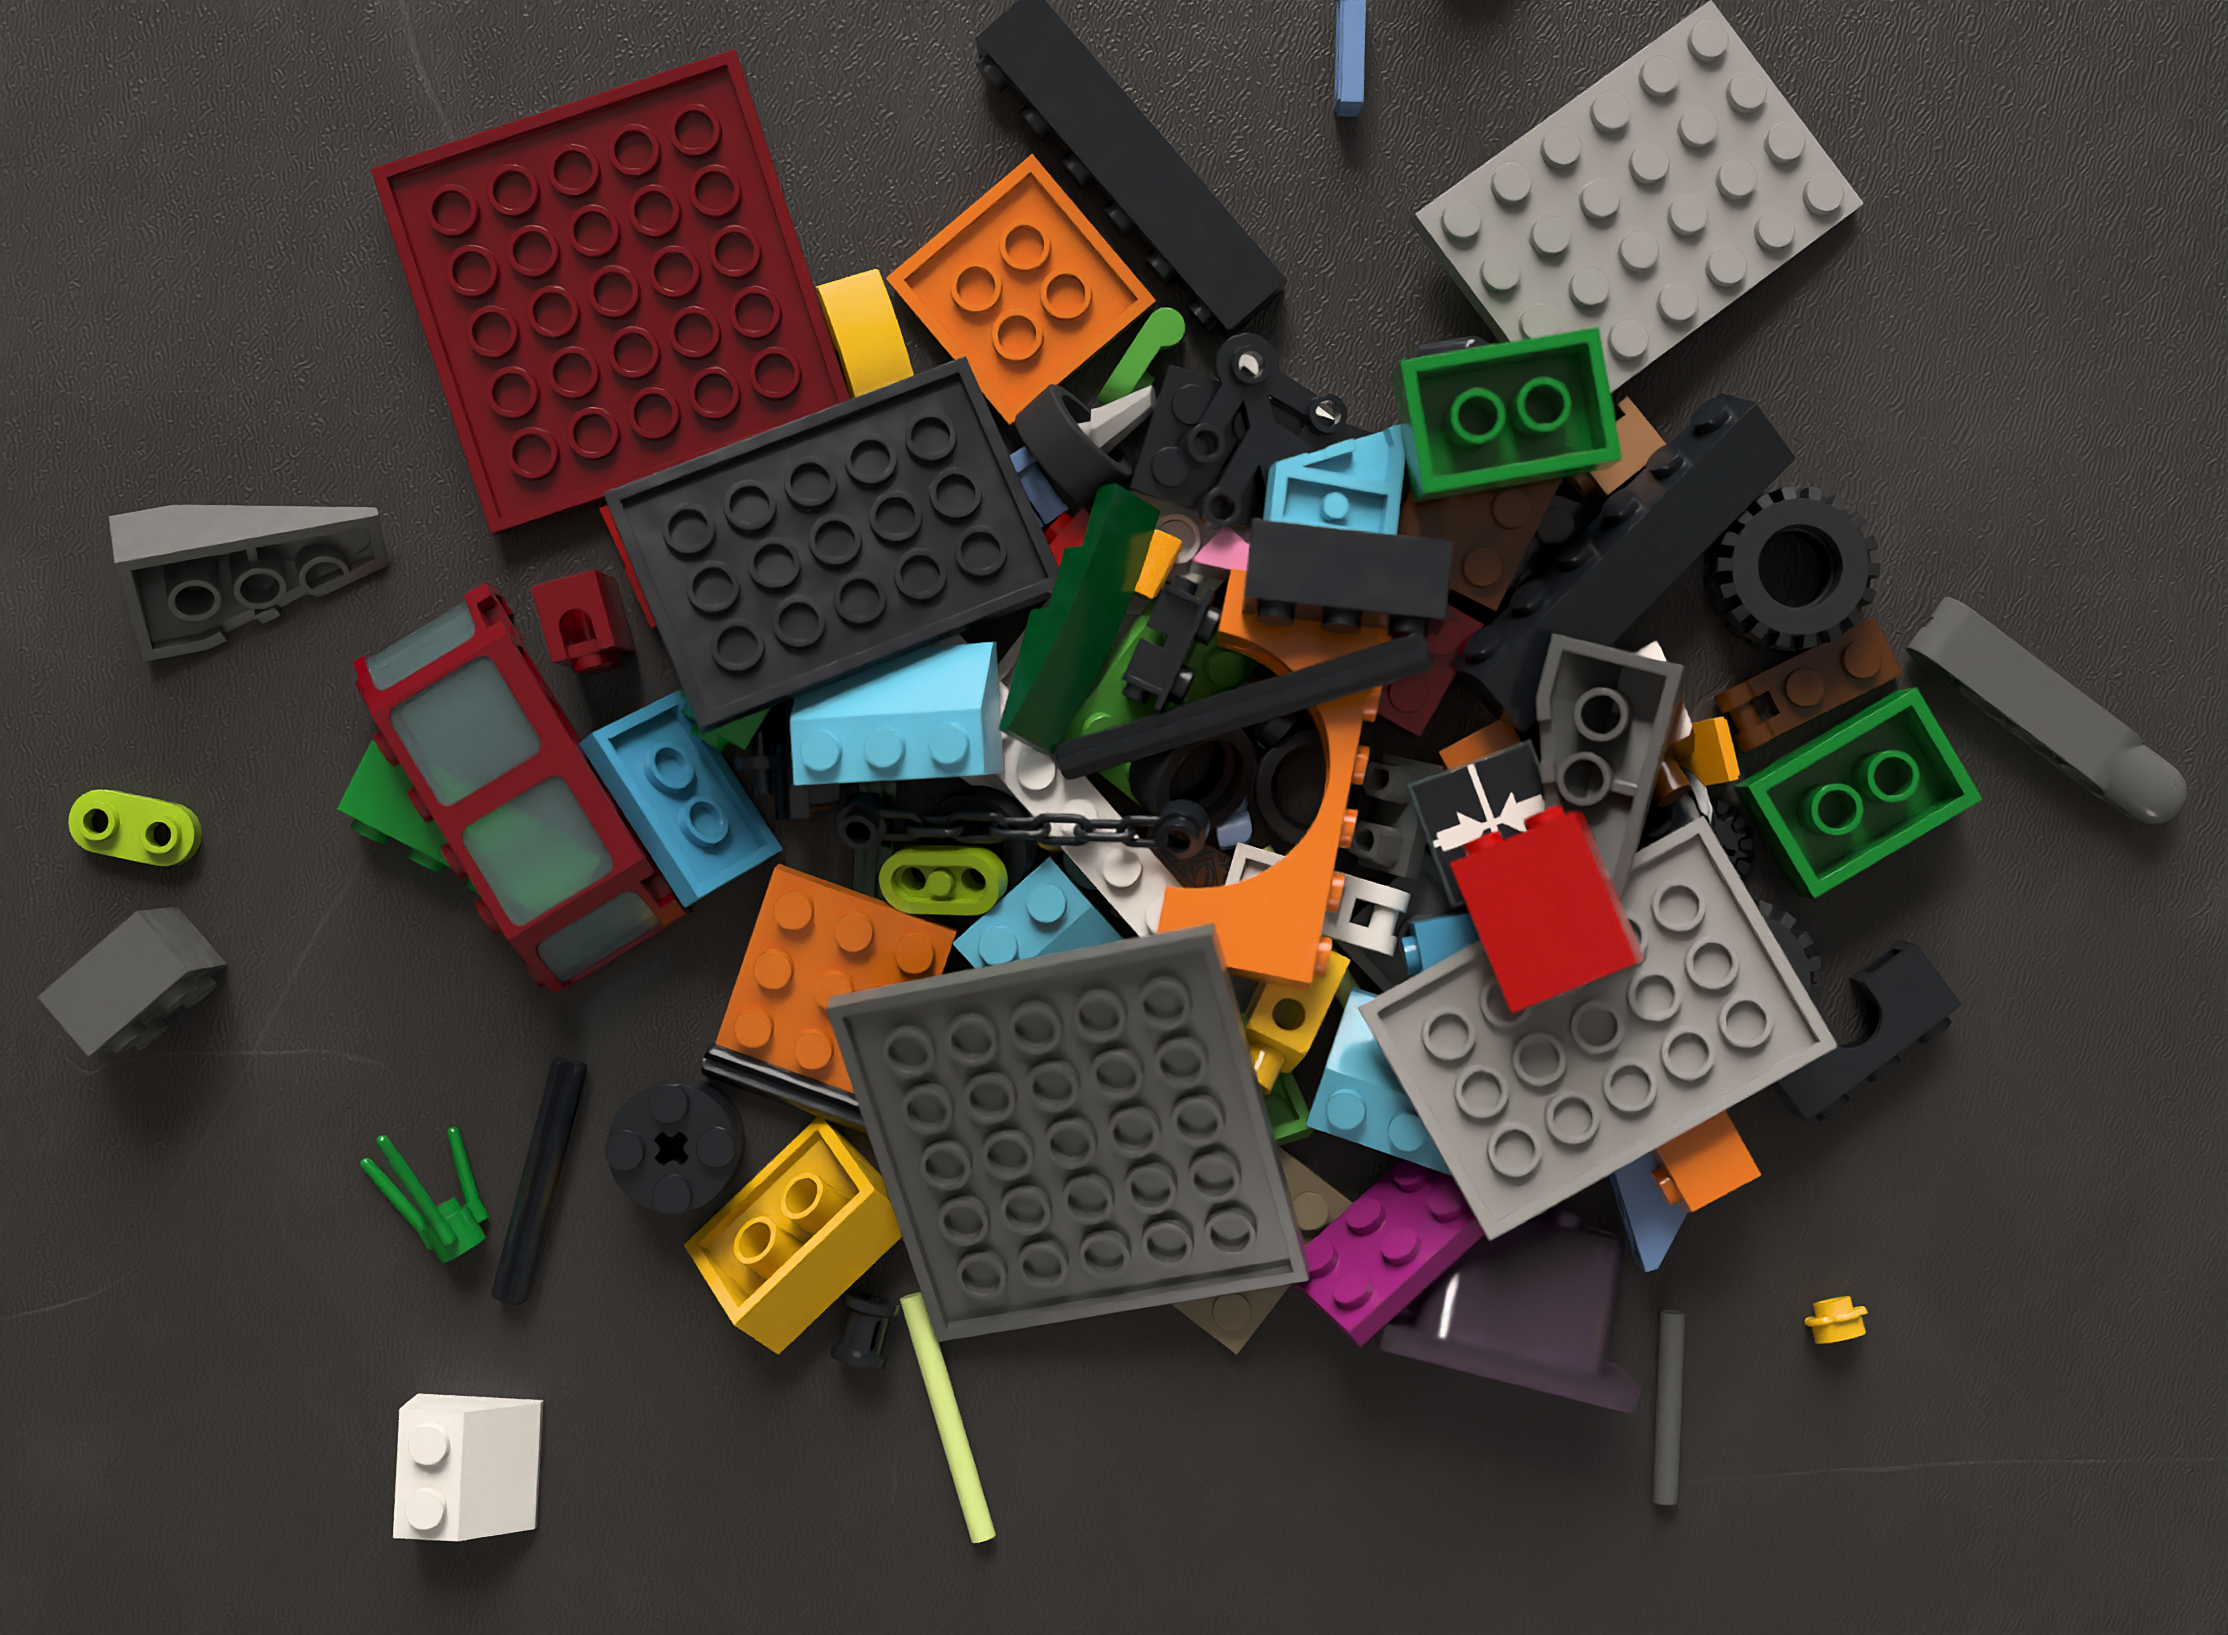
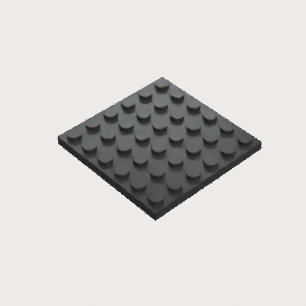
[826,923,1310,1342]

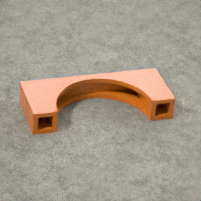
[1156,568,1392,991]

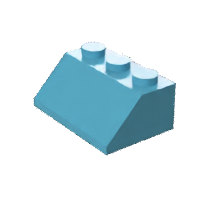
[790,642,1004,785]
[1306,986,1451,1175]

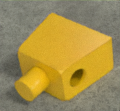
[1242,950,1350,1095]

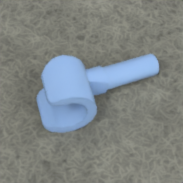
[1215,795,1252,850]

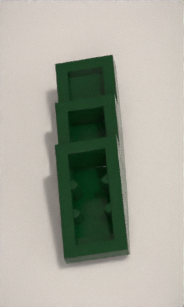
[998,483,1160,755]

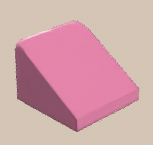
[1187,526,1249,582]

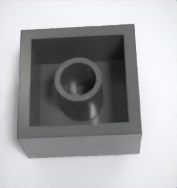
[37,907,227,1057]

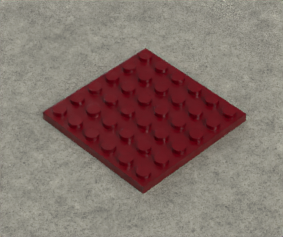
[371,48,851,536]

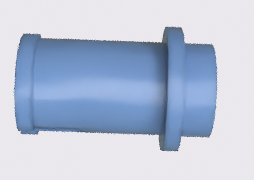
[1010,446,1069,528]

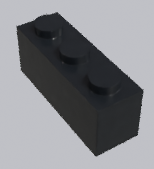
[1241,519,1453,639]

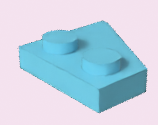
[1263,424,1406,535]

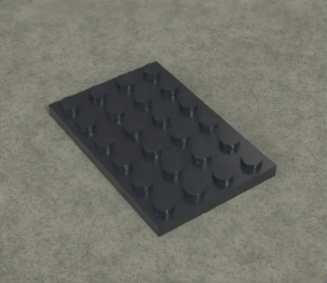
[603,356,1059,735]

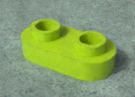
[68,790,202,866]
[879,845,1008,915]

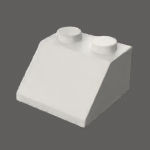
[393,1394,544,1541]

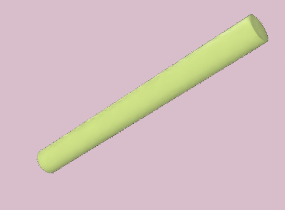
[900,1292,996,1543]

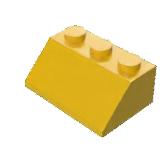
[684,1117,902,1355]

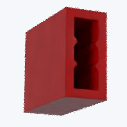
[1450,805,1645,1013]

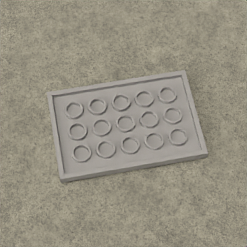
[1409,0,1864,393]
[1358,816,1838,1241]

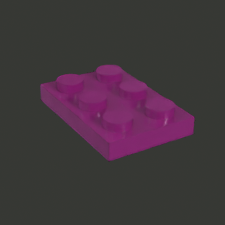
[1292,1159,1484,1347]

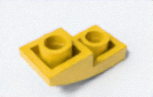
[816,269,914,399]

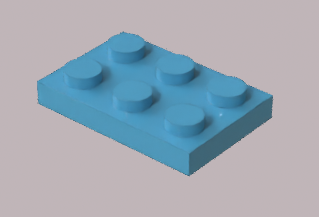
[579,690,783,908]

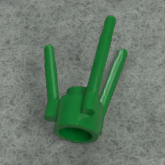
[360,1126,489,1264]

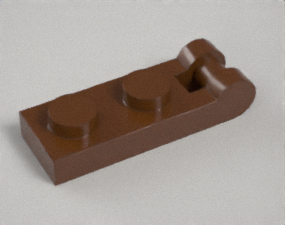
[1713,617,1903,753]

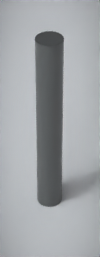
[1652,1310,1686,1505]

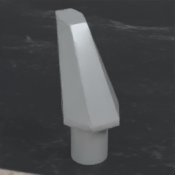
[1078,385,1156,455]

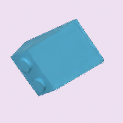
[953,856,1126,969]

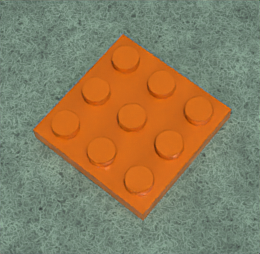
[886,154,1156,428]
[715,864,959,1093]

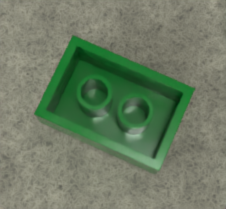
[1391,326,1622,503]
[1733,687,1982,899]

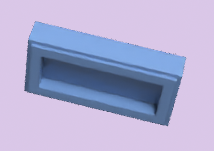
[1334,0,1366,117]

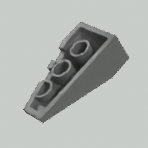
[109,505,389,662]
[1536,634,1689,903]

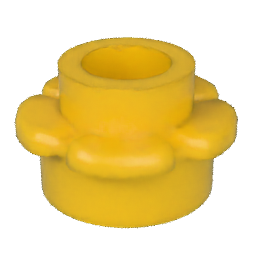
[1804,1296,1868,1344]

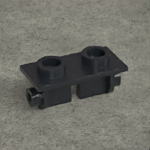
[1121,574,1223,712]

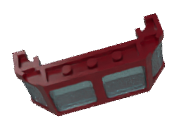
[353,582,694,993]

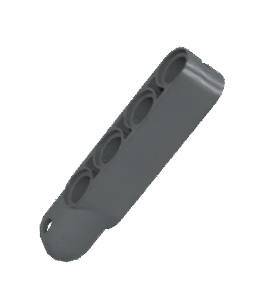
[1906,596,2188,825]

